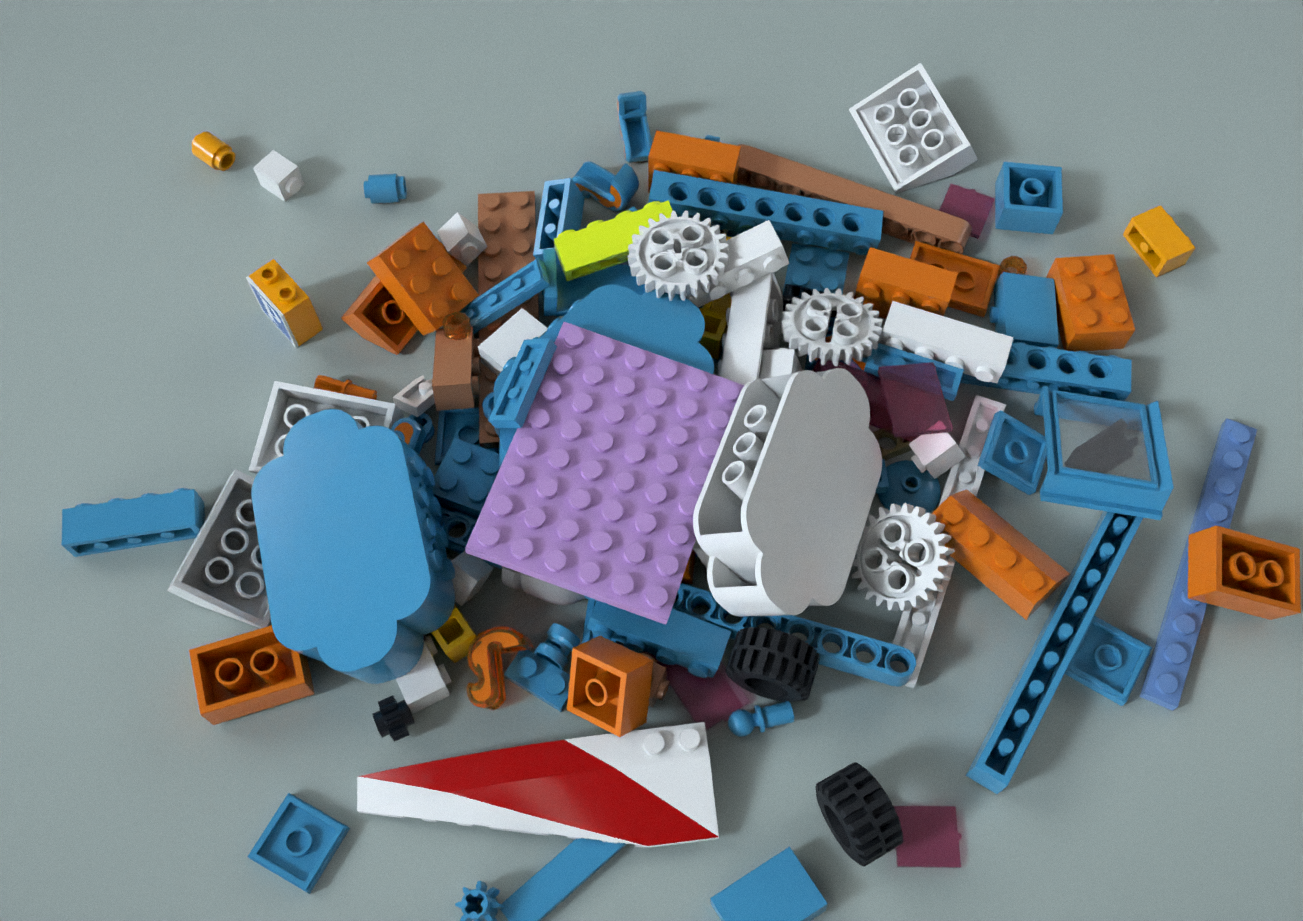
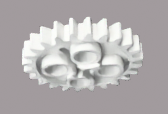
[628,210,729,301]
[781,288,883,366]
[852,503,955,612]

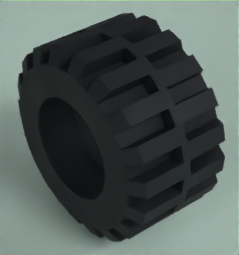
[725,627,820,702]
[815,762,903,867]

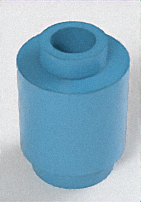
[364,173,407,204]

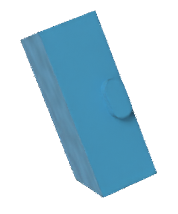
[989,272,1059,348]
[710,846,828,921]

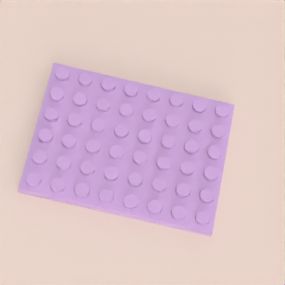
[465,322,745,625]

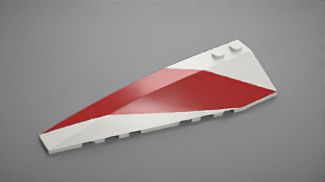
[357,722,719,848]

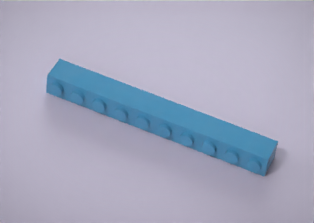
[965,511,1143,794]

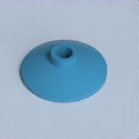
[877,460,941,514]

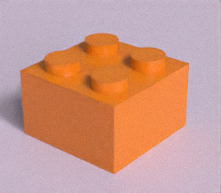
[567,636,654,737]

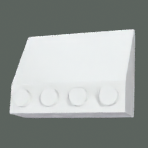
[849,63,978,194]
[248,381,404,474]
[167,469,271,628]

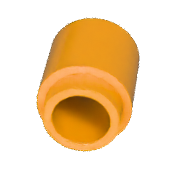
[192,131,235,171]

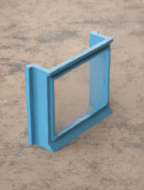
[1034,385,1174,520]

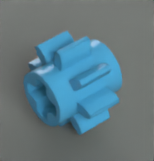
[455,881,505,921]

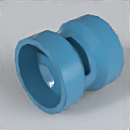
[534,623,580,670]

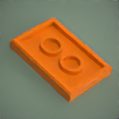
[910,241,1000,317]

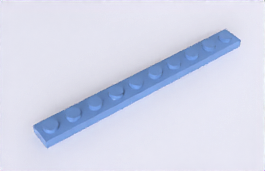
[1140,418,1257,711]

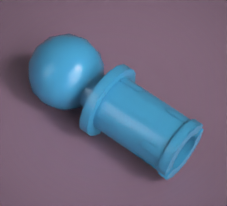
[728,701,794,737]

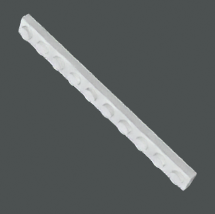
[890,395,1006,688]

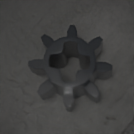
[372,695,415,742]

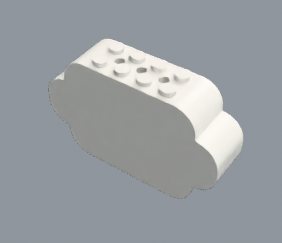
[693,368,882,617]

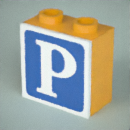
[246,259,323,348]

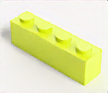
[554,200,673,281]

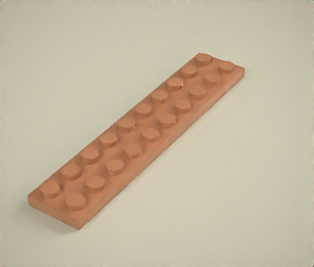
[478,191,539,449]

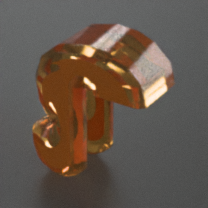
[466,626,534,710]

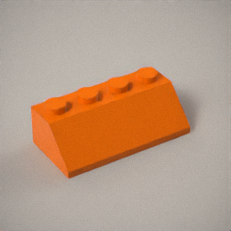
[341,239,467,355]
[932,489,1070,620]

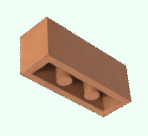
[432,327,481,411]

